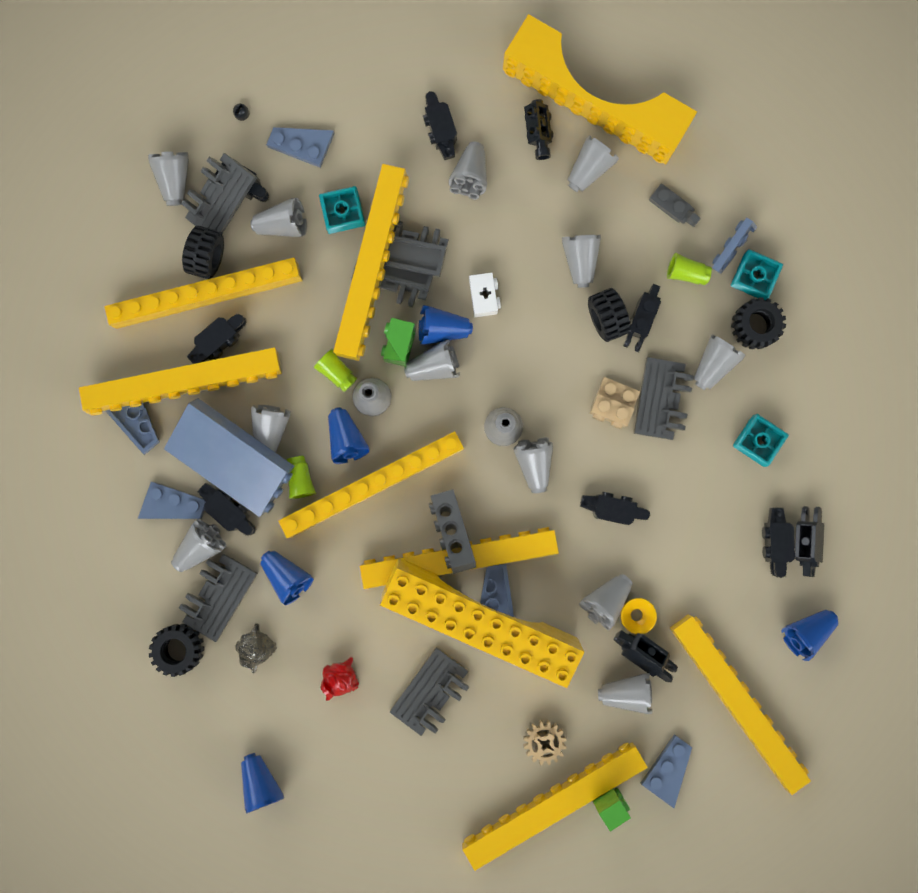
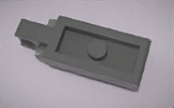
[649,183,701,227]

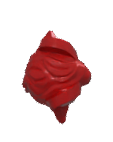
[320,657,359,701]

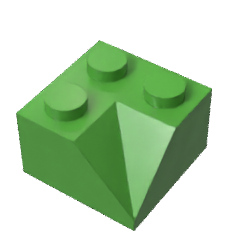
[381,318,416,367]

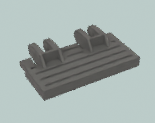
[182,153,257,234]
[384,221,449,277]
[351,258,433,307]
[634,357,694,440]
[179,554,258,642]
[390,647,469,736]

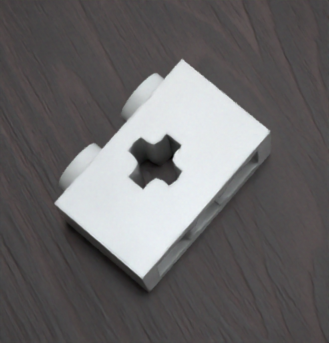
[469,273,501,318]

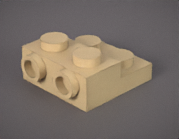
[589,377,640,429]

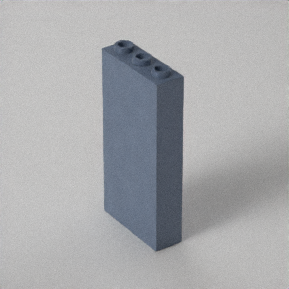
[164,398,294,517]

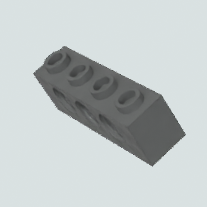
[429,489,476,574]

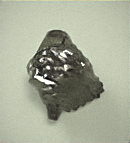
[235,623,277,673]

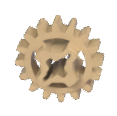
[523,720,567,765]

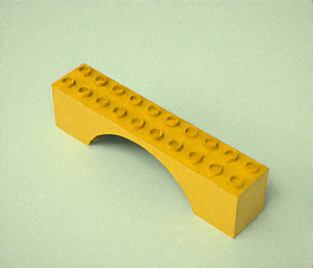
[503,14,697,164]
[380,558,584,688]

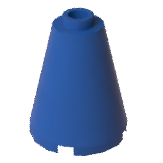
[418,305,473,345]
[328,407,369,464]
[260,551,314,605]
[781,610,839,661]
[241,753,284,814]

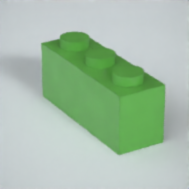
[593,787,631,832]

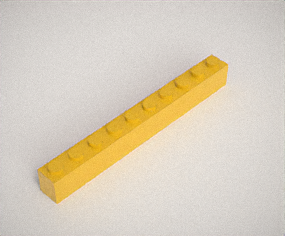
[333,164,409,361]
[104,257,303,329]
[79,347,282,415]
[278,431,464,538]
[360,527,559,589]
[670,614,811,795]
[462,742,648,871]

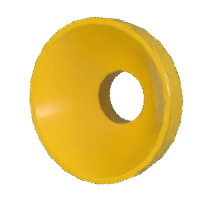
[620,598,657,634]

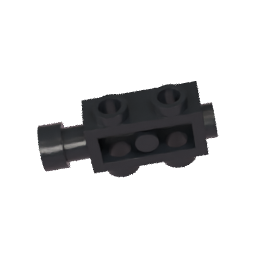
[524,99,554,160]

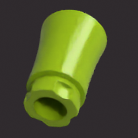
[667,253,712,285]
[313,349,357,392]
[287,456,316,499]

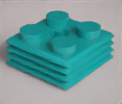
[319,186,365,234]
[731,249,783,300]
[733,414,789,467]

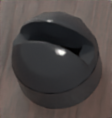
[233,103,249,121]

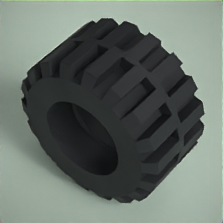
[182,225,224,279]
[588,288,630,342]
[731,297,786,350]
[149,624,204,677]

